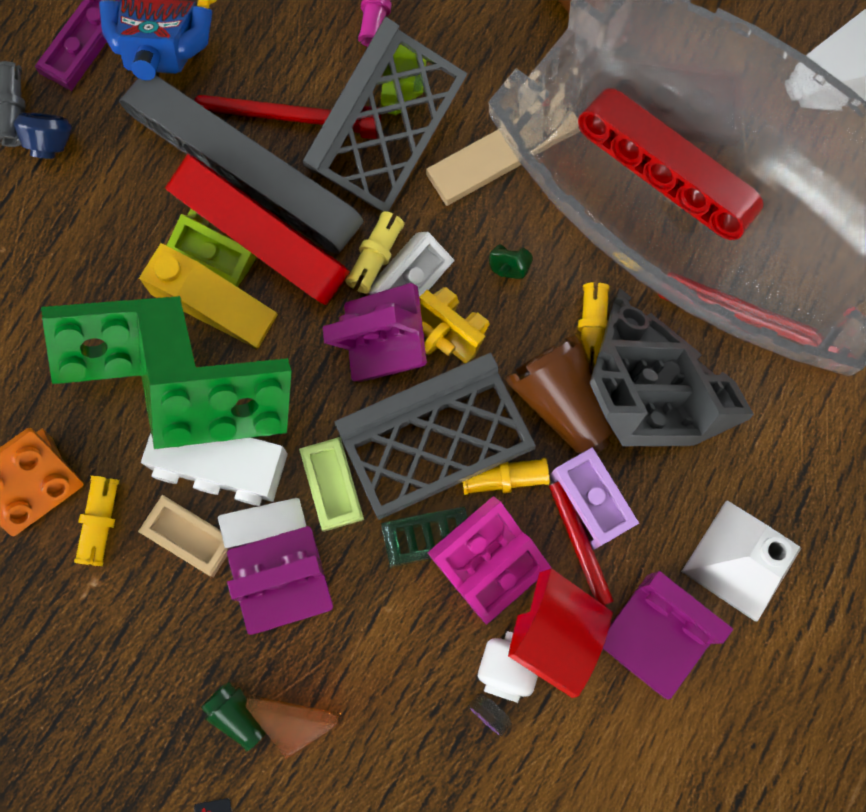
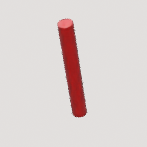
[548,482,614,605]

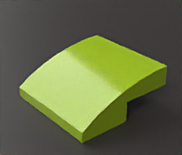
[166,209,278,287]

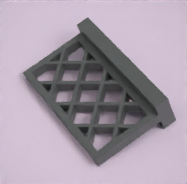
[303,16,468,212]
[334,352,536,520]

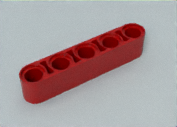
[578,88,763,240]
[165,153,350,305]

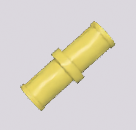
[345,211,404,294]

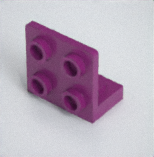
[603,571,733,699]

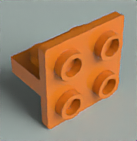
[0,428,84,536]

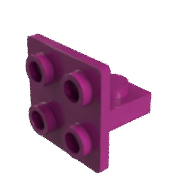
[323,283,427,383]
[227,526,333,635]

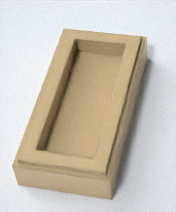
[138,495,233,578]

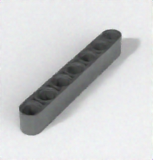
[119,75,364,254]

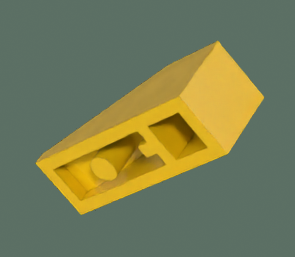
[139,243,278,350]

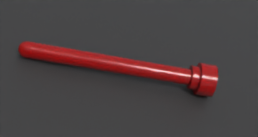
[194,95,381,139]

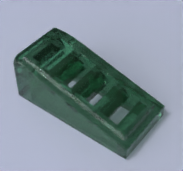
[381,506,468,568]

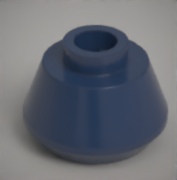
[14,113,72,159]

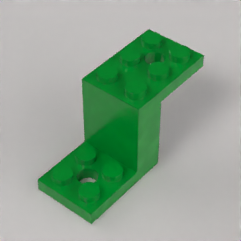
[41,296,292,449]

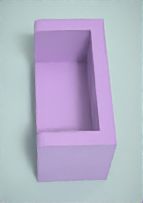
[549,447,639,550]

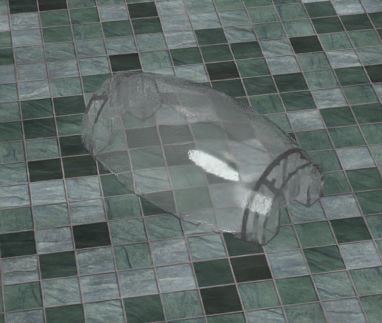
[489,0,866,376]

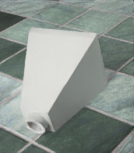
[790,9,866,102]
[681,501,801,621]

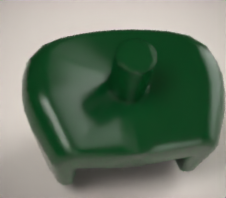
[489,244,533,279]

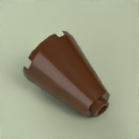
[505,333,613,453]

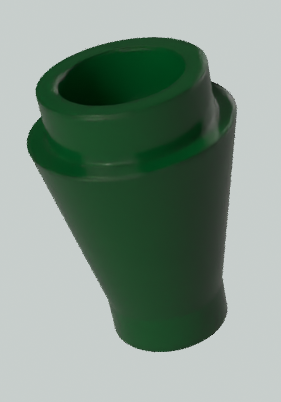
[201,681,267,752]

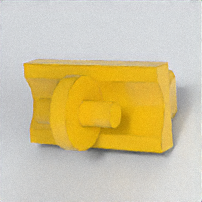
[419,287,490,363]

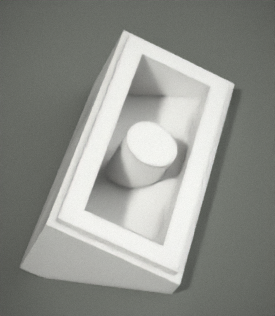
[369,232,455,296]

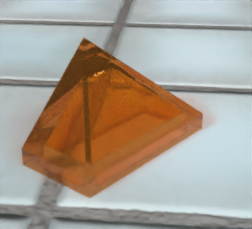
[246,696,342,759]

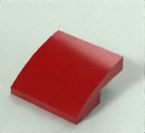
[508,568,613,698]

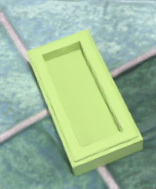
[299,437,364,532]

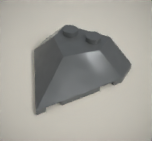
[590,288,754,446]

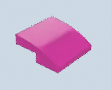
[427,496,551,625]

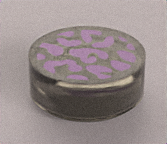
[468,693,512,737]

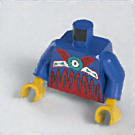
[99,0,217,81]

